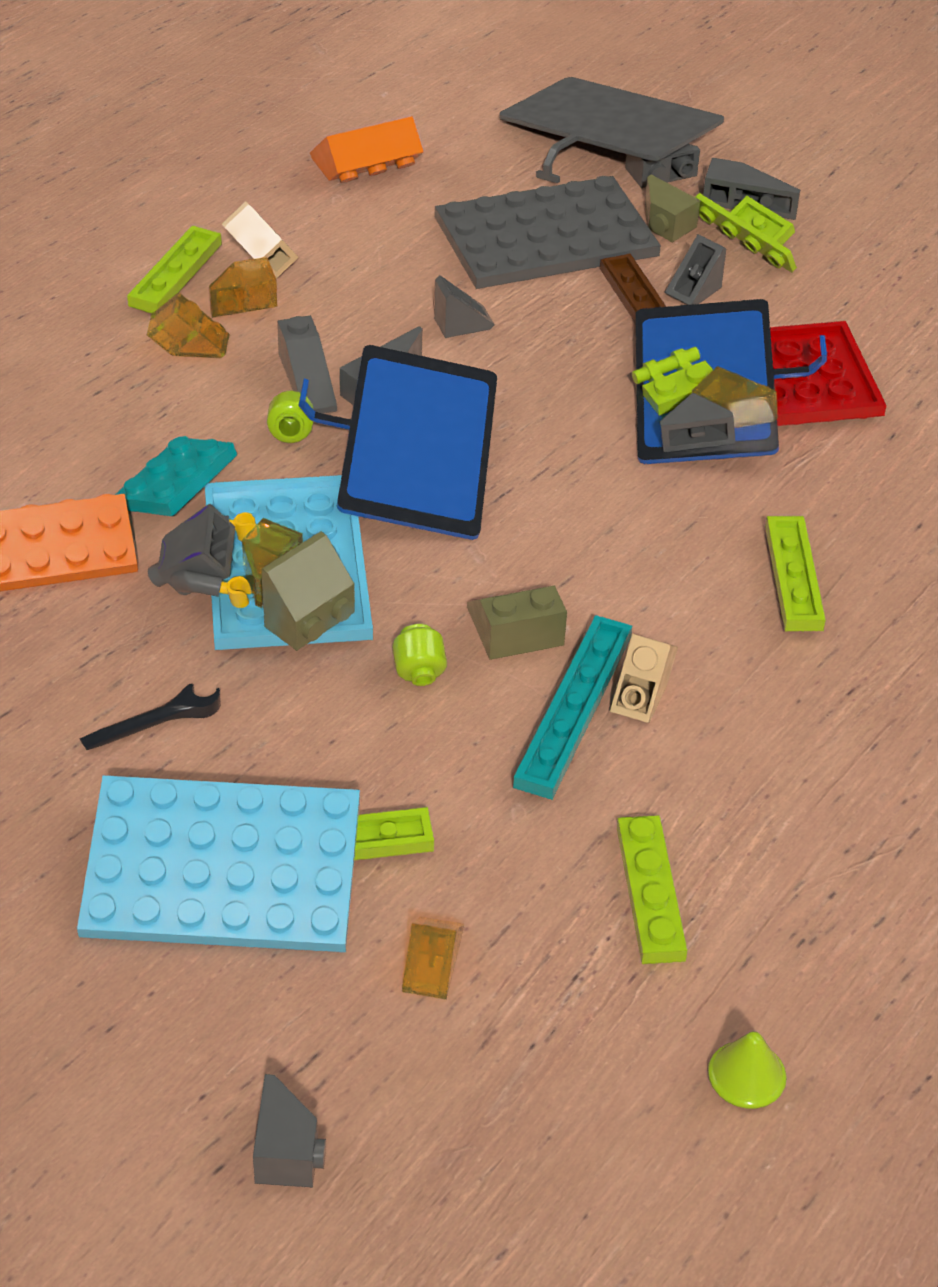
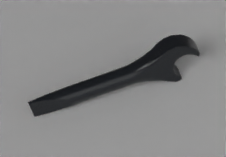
[80,684,221,750]

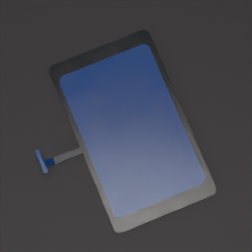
[636,299,827,464]
[298,345,497,540]

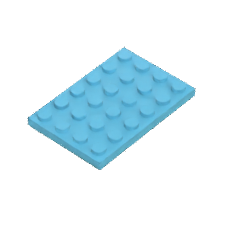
[205,475,373,650]
[77,776,360,952]

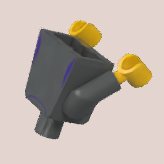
[148,504,258,608]

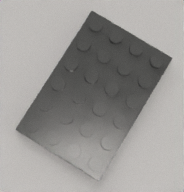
[434,176,661,289]

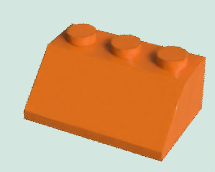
[310,116,424,183]

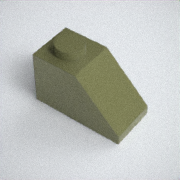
[645,174,700,243]

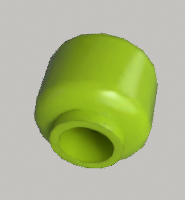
[267,390,314,444]
[392,624,447,686]

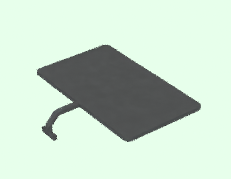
[500,77,724,183]

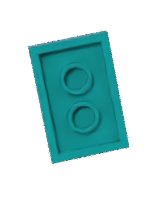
[115,436,237,517]

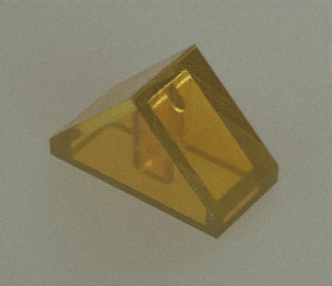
[402,917,464,1000]

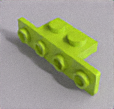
[695,193,797,273]

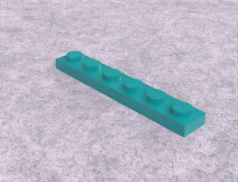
[513,615,633,800]

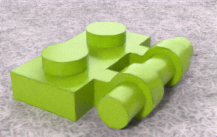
[632,347,722,416]

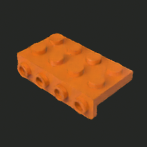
[0,494,138,592]

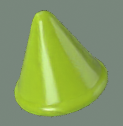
[708,1032,787,1109]

